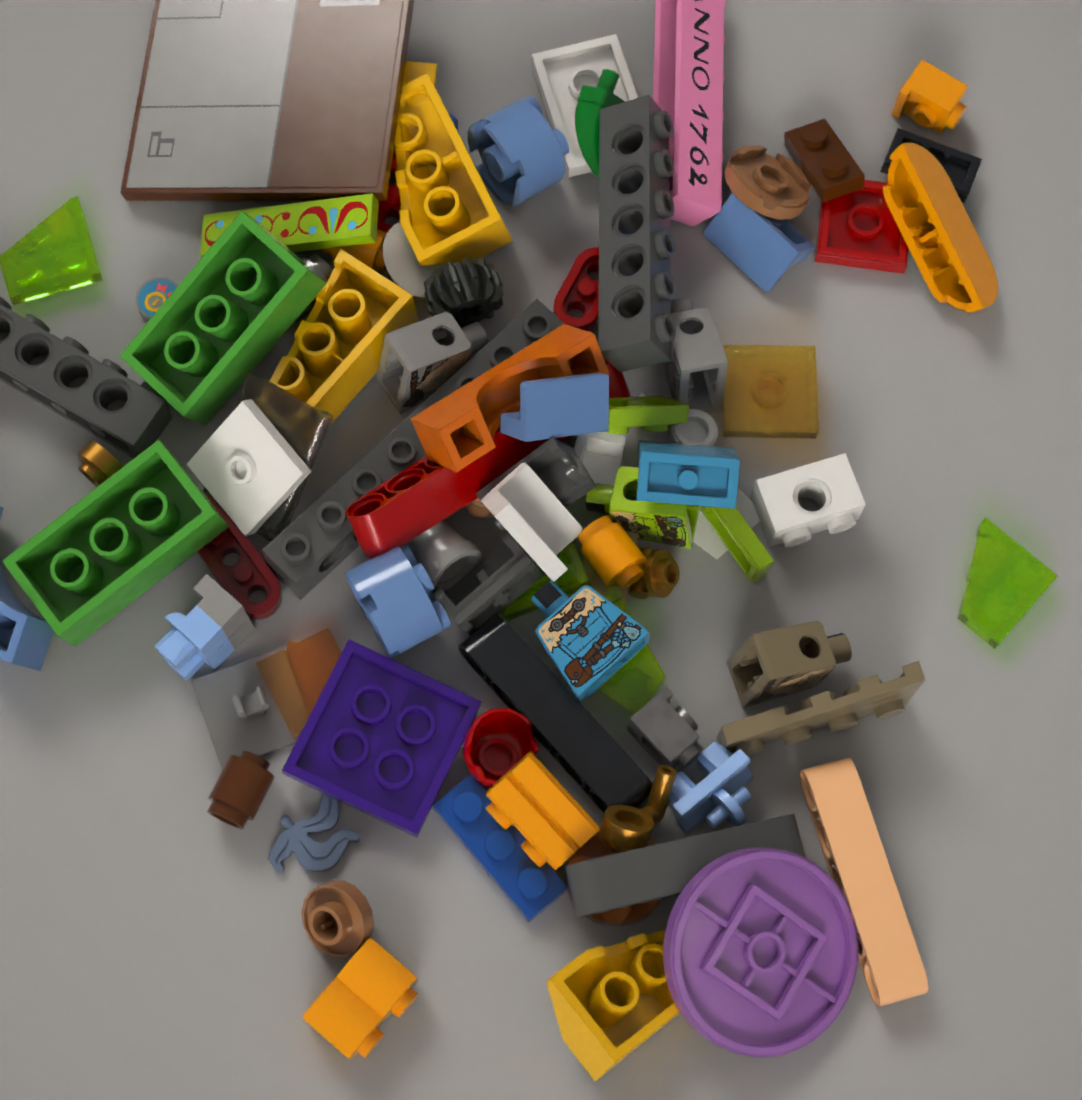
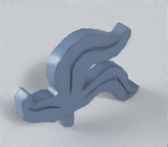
[268,793,360,873]

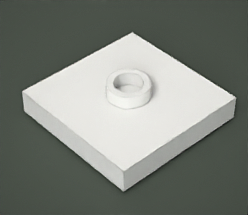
[186,399,312,536]

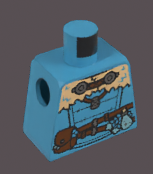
[531,580,650,704]

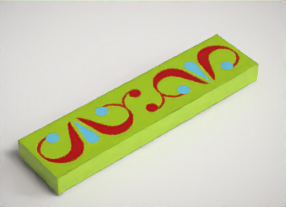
[200,193,379,257]

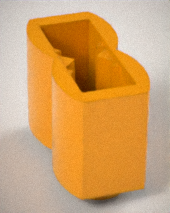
[302,937,419,1060]

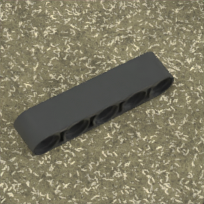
[565,814,806,918]

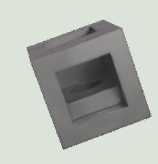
[627,686,704,769]

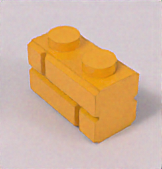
[486,751,600,870]

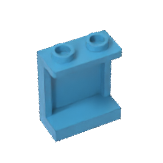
[636,440,740,509]

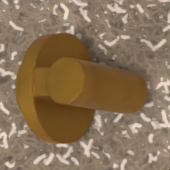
[629,548,679,599]

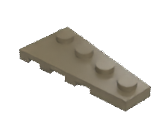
[716,661,926,757]

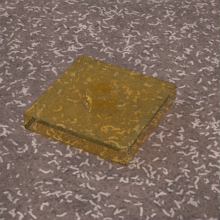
[723,345,819,438]

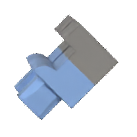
[154,574,255,681]

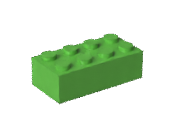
[119,211,327,425]
[2,440,230,647]

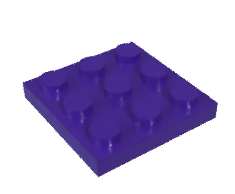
[282,639,482,838]

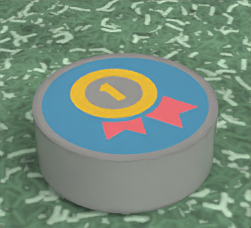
[136,278,178,322]

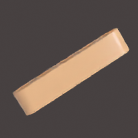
[800,757,929,1007]

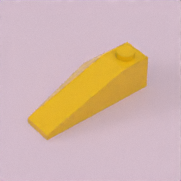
[394,73,513,266]
[546,929,680,1082]

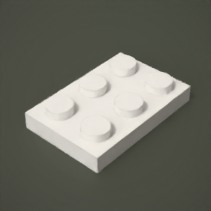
[531,34,638,178]

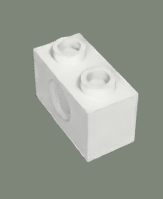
[750,453,866,547]

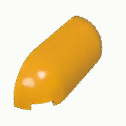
[883,143,998,312]

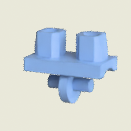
[668,742,753,835]

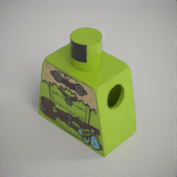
[586,466,700,549]

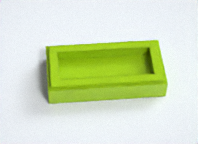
[700,506,774,584]

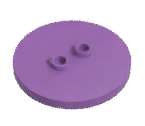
[663,847,858,1057]

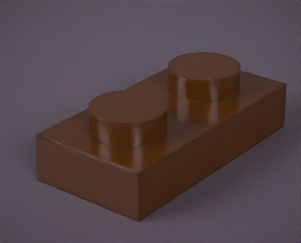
[784,118,865,202]

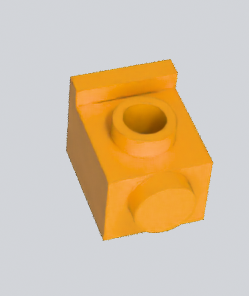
[891,60,968,134]

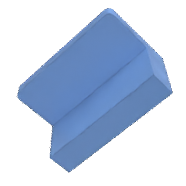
[704,192,816,291]
[500,373,609,442]

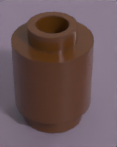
[207,751,275,829]

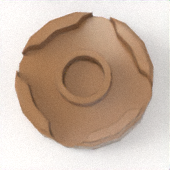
[724,146,811,220]

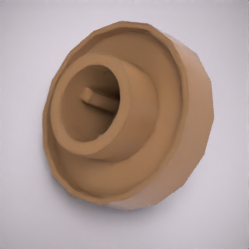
[302,880,374,957]

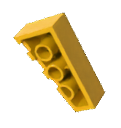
[256,249,419,458]

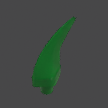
[575,69,624,179]

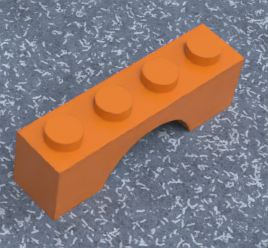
[410,324,610,472]

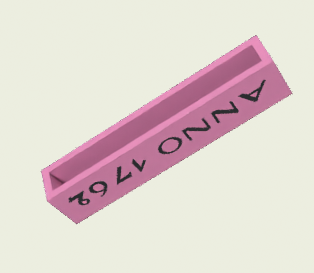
[653,0,726,227]

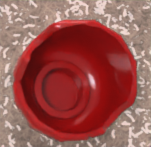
[463,708,539,788]

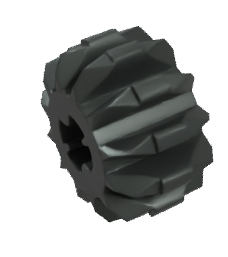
[424,257,504,328]

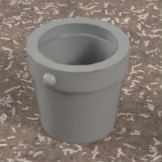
[407,520,482,593]

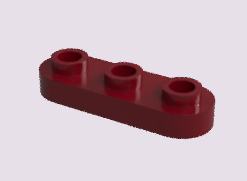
[197,494,282,620]

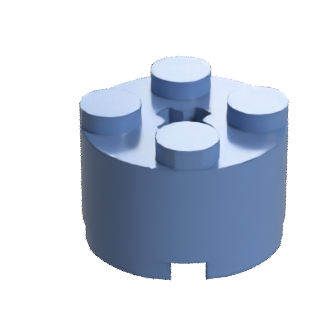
[467,96,569,206]
[345,544,451,658]

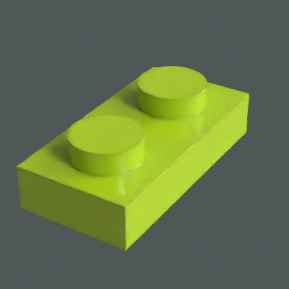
[605,395,689,434]

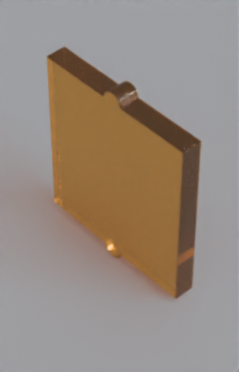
[256,628,341,738]

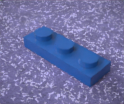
[433,774,568,923]

